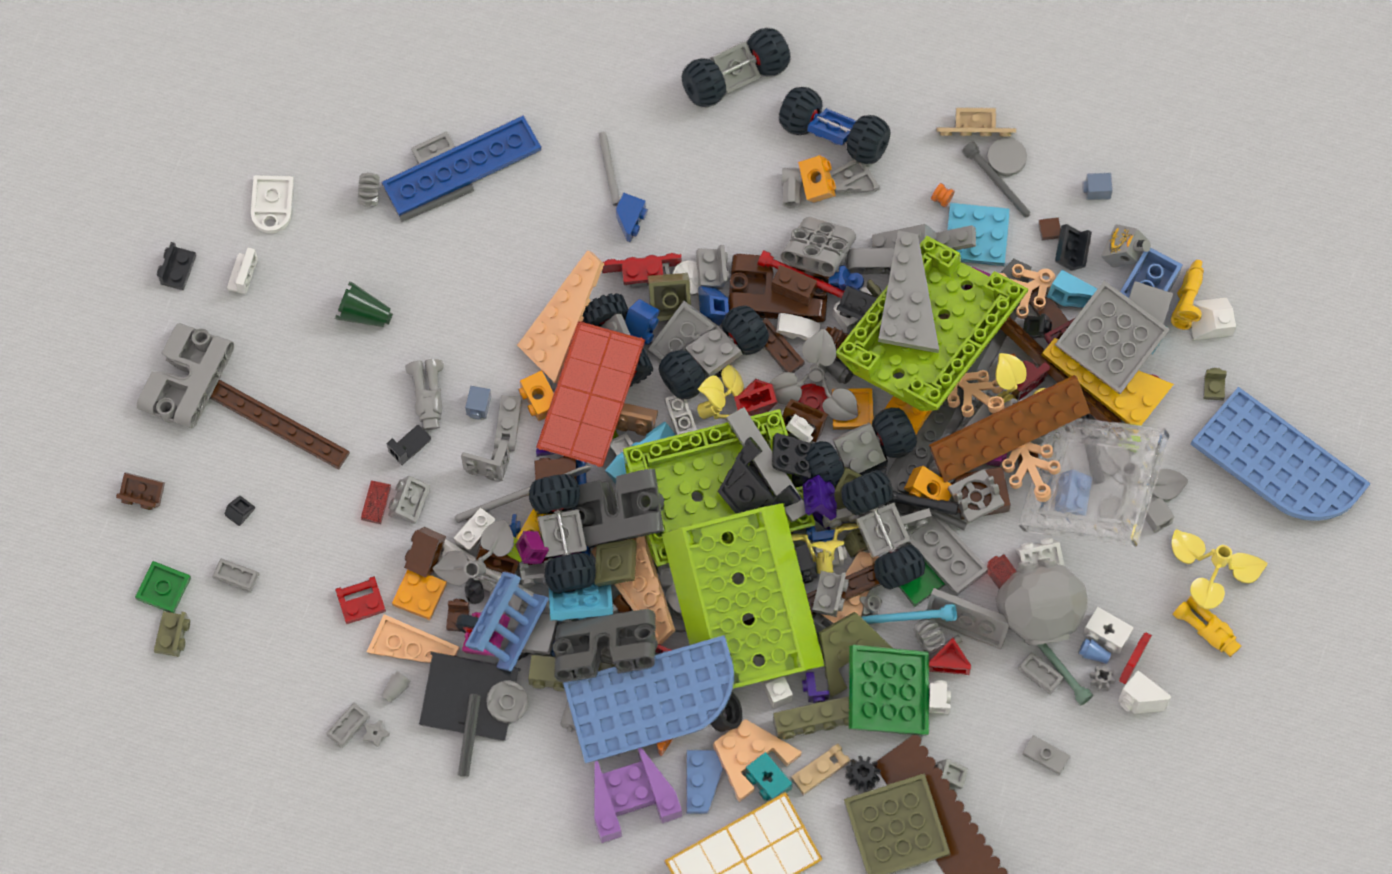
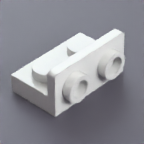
[227,248,258,294]
[454,508,496,551]
[1016,537,1064,565]

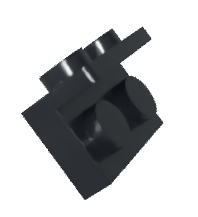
[157,242,197,291]

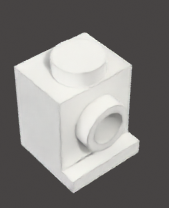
[929,681,951,714]

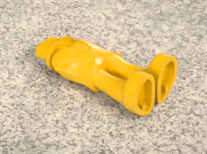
[1171,259,1204,330]
[1172,596,1242,657]

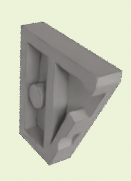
[830,160,880,193]

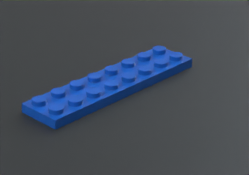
[382,115,542,216]

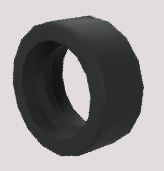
[710,692,743,732]

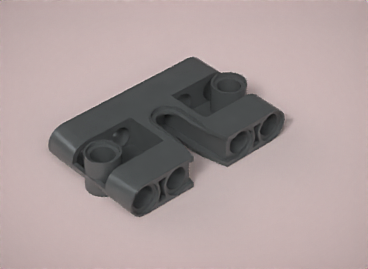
[574,469,664,548]
[553,609,658,682]

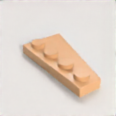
[821,551,879,623]
[367,614,460,663]

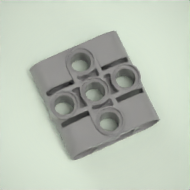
[780,217,856,277]

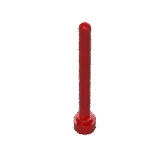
[757,250,844,299]

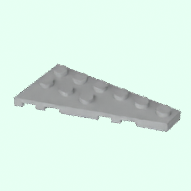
[878,231,939,353]

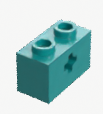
[745,752,792,801]

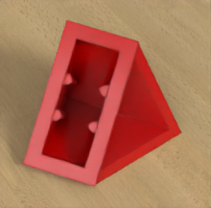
[734,378,777,416]
[929,638,971,675]

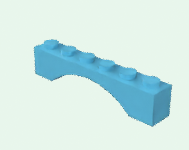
[1047,270,1167,355]

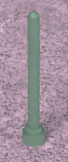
[1037,643,1093,706]

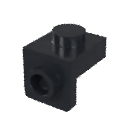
[1023,313,1052,338]

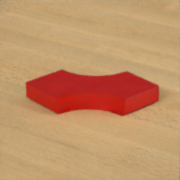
[1119,632,1152,685]

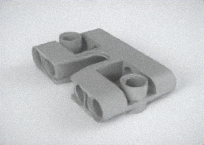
[137,323,234,428]

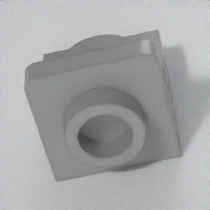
[934,759,968,789]

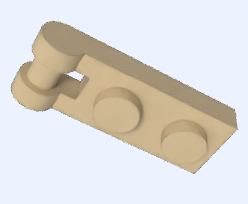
[791,744,851,795]

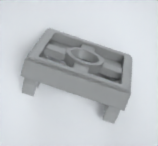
[948,469,1004,523]

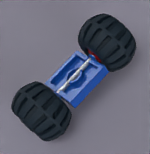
[779,87,891,164]

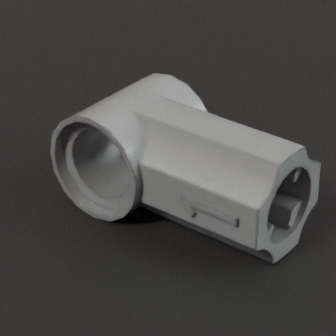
[782,168,802,208]

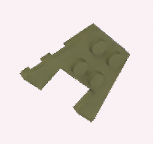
[819,612,892,697]

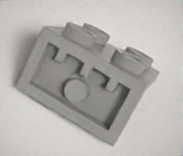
[461,442,510,481]

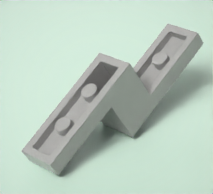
[872,224,976,251]
[822,504,932,531]

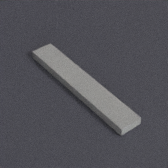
[726,407,806,523]

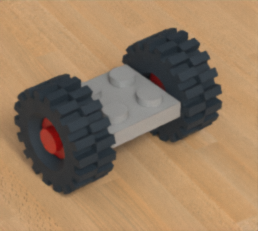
[582,293,653,387]

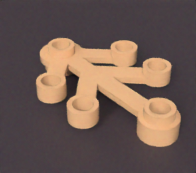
[999,264,1056,319]
[947,370,1005,417]
[1002,442,1061,502]

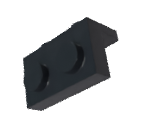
[1055,224,1092,271]
[836,285,878,322]

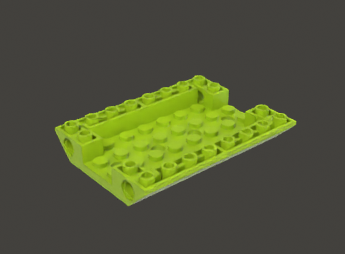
[836,236,1028,411]
[623,409,816,567]
[662,504,825,689]

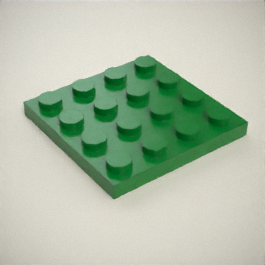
[849,645,929,736]

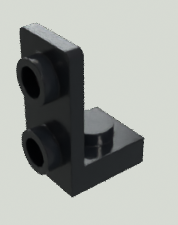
[386,425,431,465]

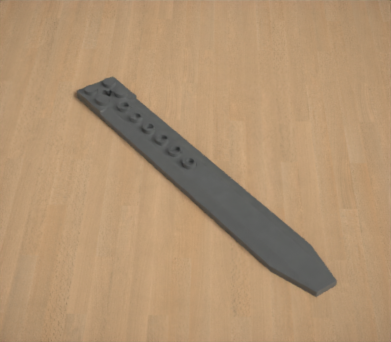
[885,259,1032,517]

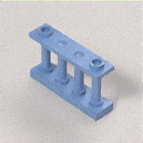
[465,572,549,672]

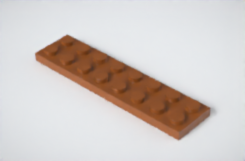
[929,375,1090,482]

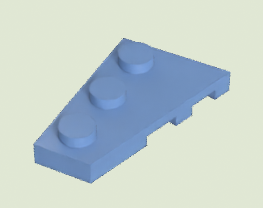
[687,750,723,814]

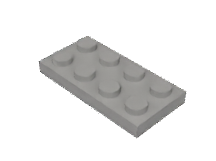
[907,516,988,596]
[926,588,1009,649]

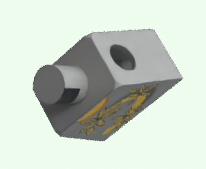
[1101,224,1151,267]

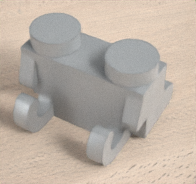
[519,558,553,588]

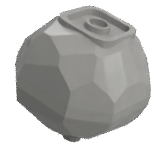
[996,558,1087,645]

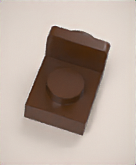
[446,599,470,632]

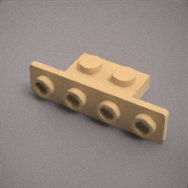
[936,108,1016,136]

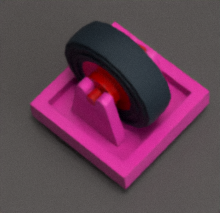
[456,612,510,656]

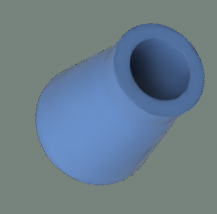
[1079,639,1111,664]

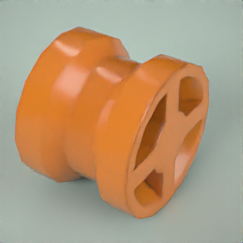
[931,183,955,208]

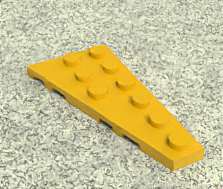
[1041,338,1174,430]

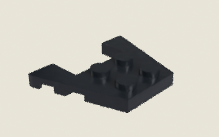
[717,437,802,514]

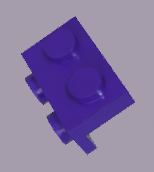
[802,475,837,521]

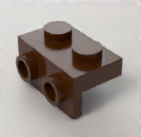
[116,472,165,510]

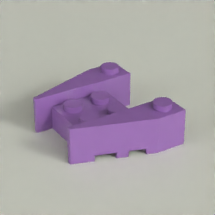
[594,748,682,843]

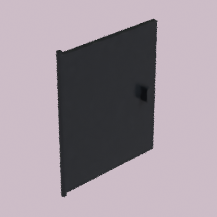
[419,652,521,741]

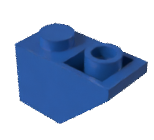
[616,192,648,242]
[698,286,729,326]
[625,299,660,347]

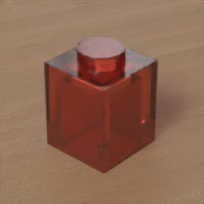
[987,554,1016,589]

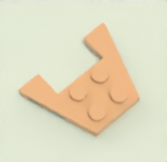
[713,719,802,802]

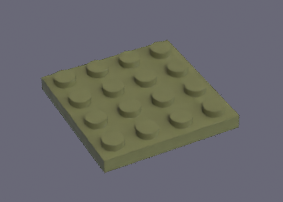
[844,774,951,874]

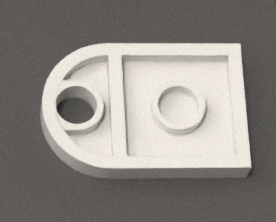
[251,175,294,234]

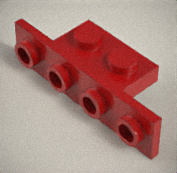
[602,253,682,285]

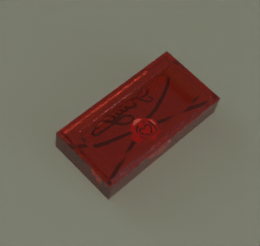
[361,480,391,524]

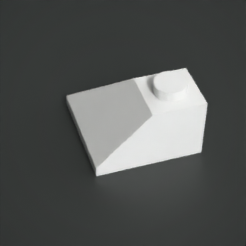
[1191,297,1236,340]

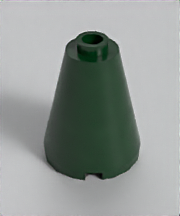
[335,281,393,327]

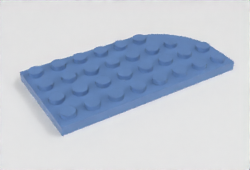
[1190,387,1371,521]
[563,635,734,763]

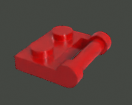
[335,576,386,625]

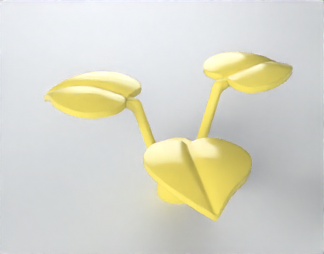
[995,353,1046,403]
[697,365,744,419]
[791,523,859,574]
[1171,529,1268,609]

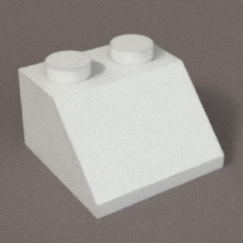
[1118,671,1172,714]

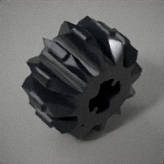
[845,755,881,792]

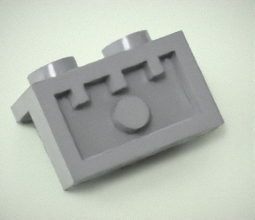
[696,245,729,289]
[388,476,430,524]
[812,571,849,617]

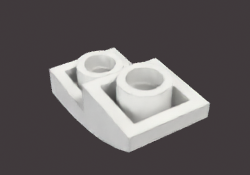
[776,313,820,340]
[664,395,697,435]

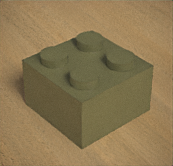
[648,273,691,321]

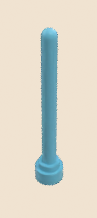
[861,604,957,624]

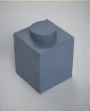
[1082,173,1113,200]
[465,385,491,419]

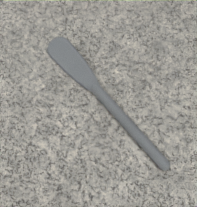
[455,465,592,522]

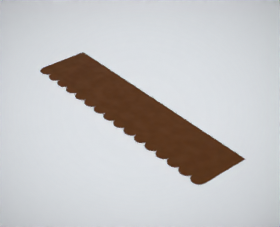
[876,735,1008,874]

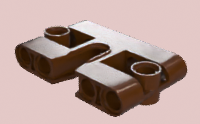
[728,254,829,323]

